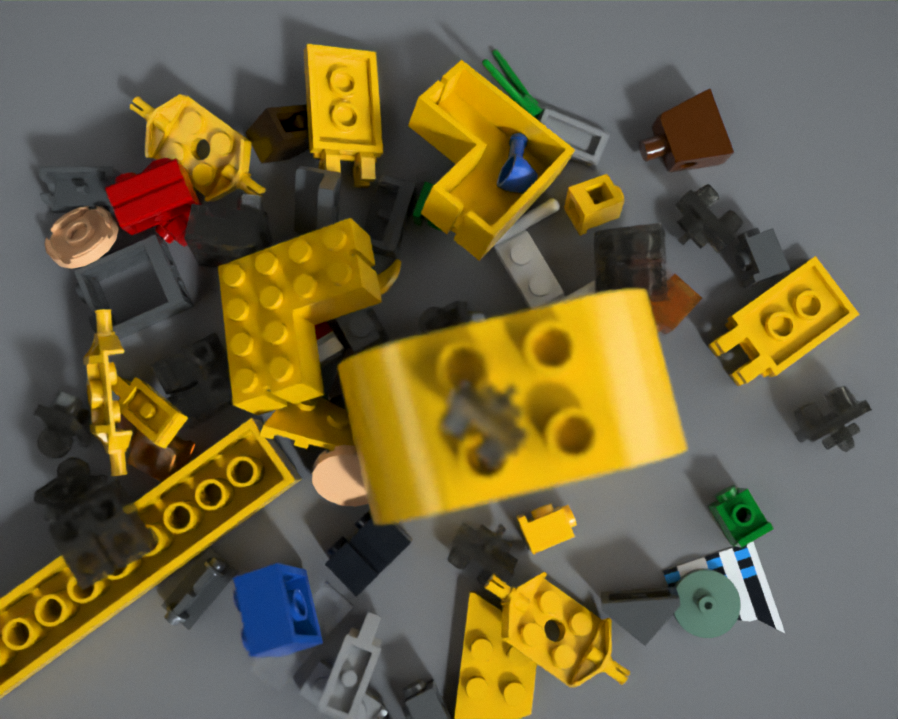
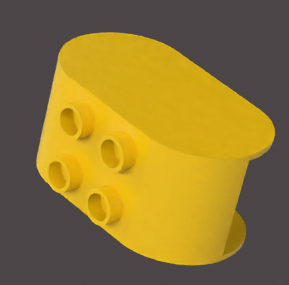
[337,289,688,525]

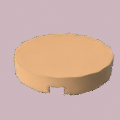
[44,206,119,269]
[312,445,369,507]

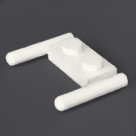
[493,198,607,310]

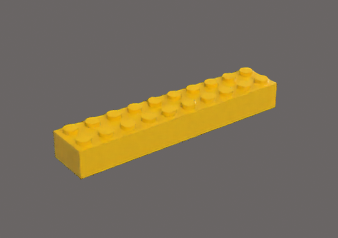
[0,418,302,699]

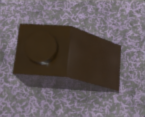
[245,104,309,164]

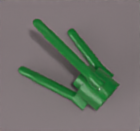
[482,49,543,119]

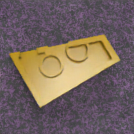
[260,396,355,452]

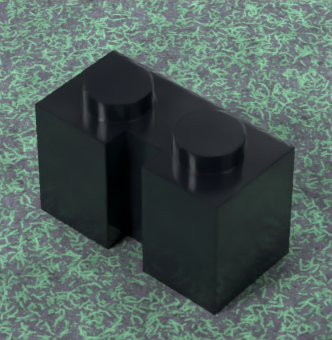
[325,509,413,597]

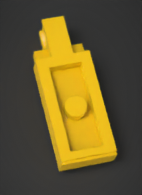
[111,375,188,449]

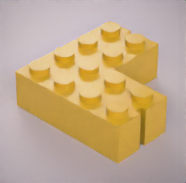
[408,60,575,261]
[218,218,382,416]

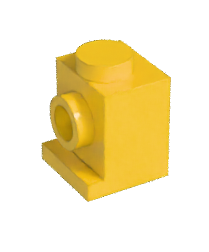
[564,174,624,236]
[516,503,577,554]

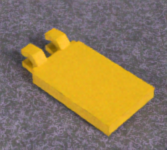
[303,44,383,188]
[708,256,860,386]

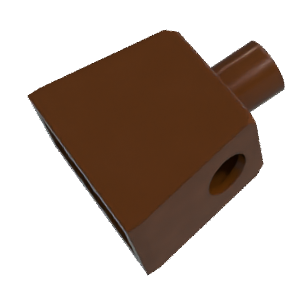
[639,89,734,172]

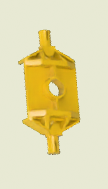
[130,94,266,202]
[83,309,132,476]
[484,572,630,688]

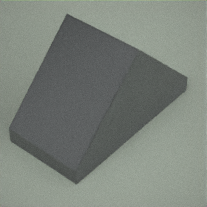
[601,587,680,646]

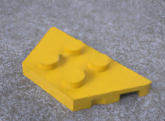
[454,590,537,719]

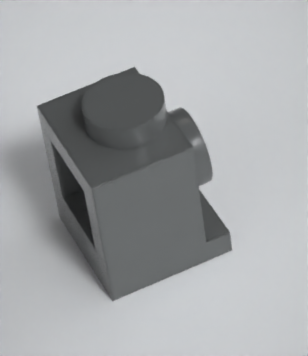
[735,227,790,288]
[336,308,390,355]
[402,679,453,719]

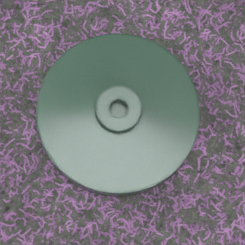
[674,569,741,638]

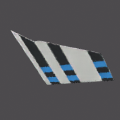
[663,542,785,633]

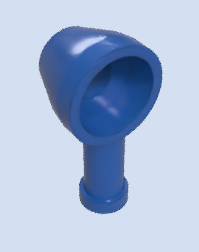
[497,133,538,194]

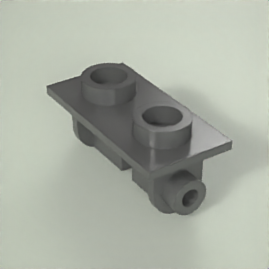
[161,547,239,630]

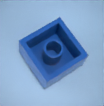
[233,563,323,657]

